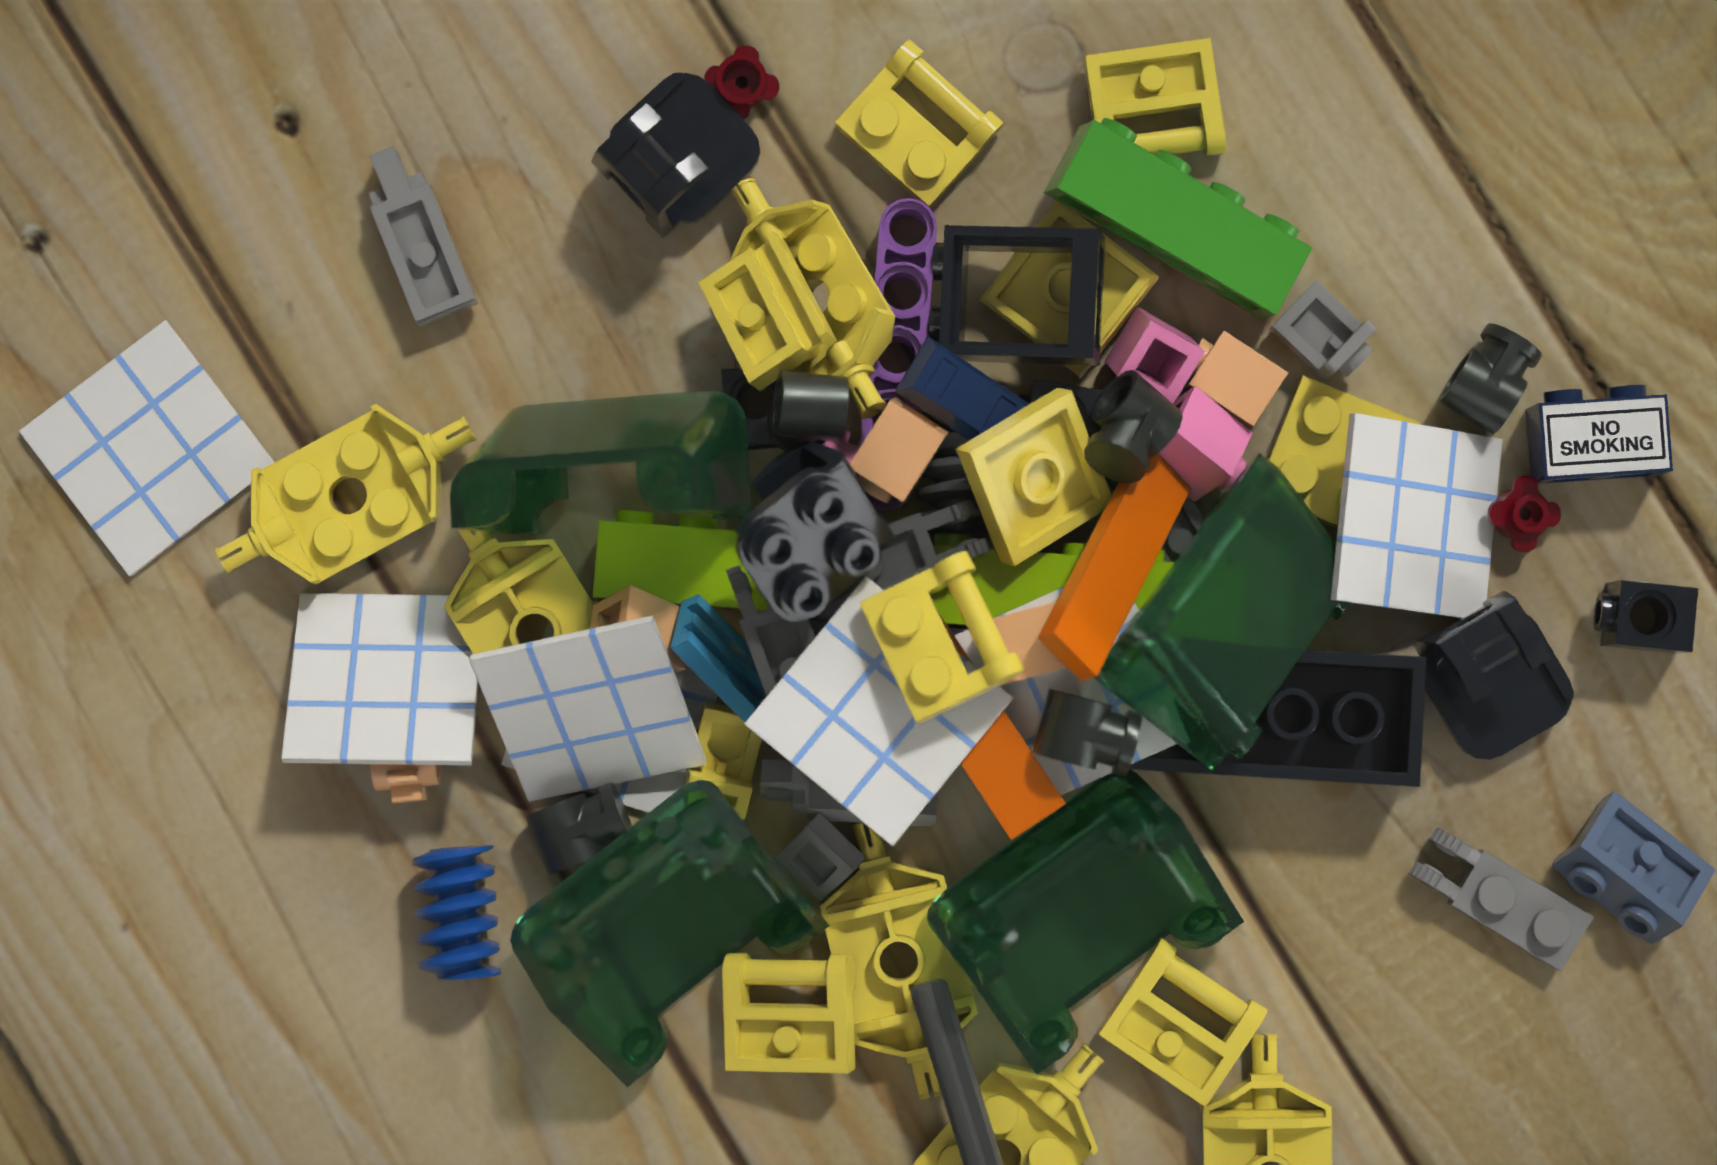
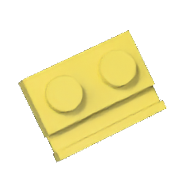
[698,232,837,391]

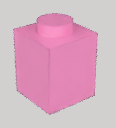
[1105,307,1205,404]
[1158,386,1253,502]

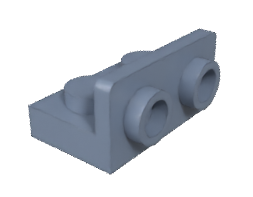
[1552,790,1716,944]

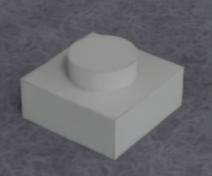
[775,813,865,902]

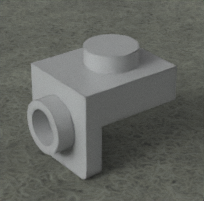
[1269,280,1377,381]

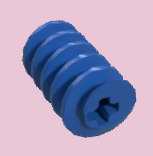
[412,845,501,980]

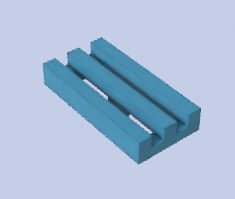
[670,594,767,722]

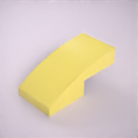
[675,701,762,848]

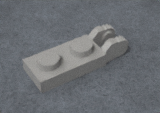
[1409,828,1594,971]

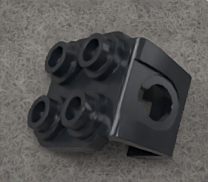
[591,72,760,238]
[735,441,893,622]
[1413,591,1574,760]

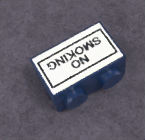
[1525,385,1673,484]

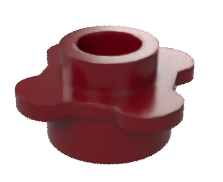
[704,45,780,120]
[1487,476,1561,552]

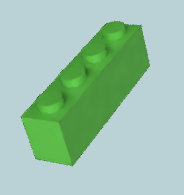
[1043,118,1313,318]

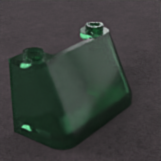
[450,390,751,535]
[1093,453,1352,770]
[927,769,1244,1075]
[510,780,830,1087]

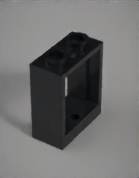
[929,225,1106,366]

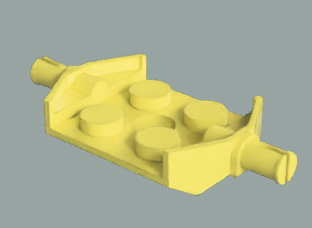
[730,178,895,419]
[215,404,477,584]
[444,506,594,654]
[820,823,978,1100]
[1199,1033,1333,1165]
[912,1043,1105,1165]

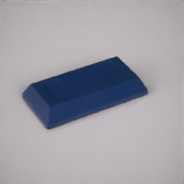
[895,337,1029,441]

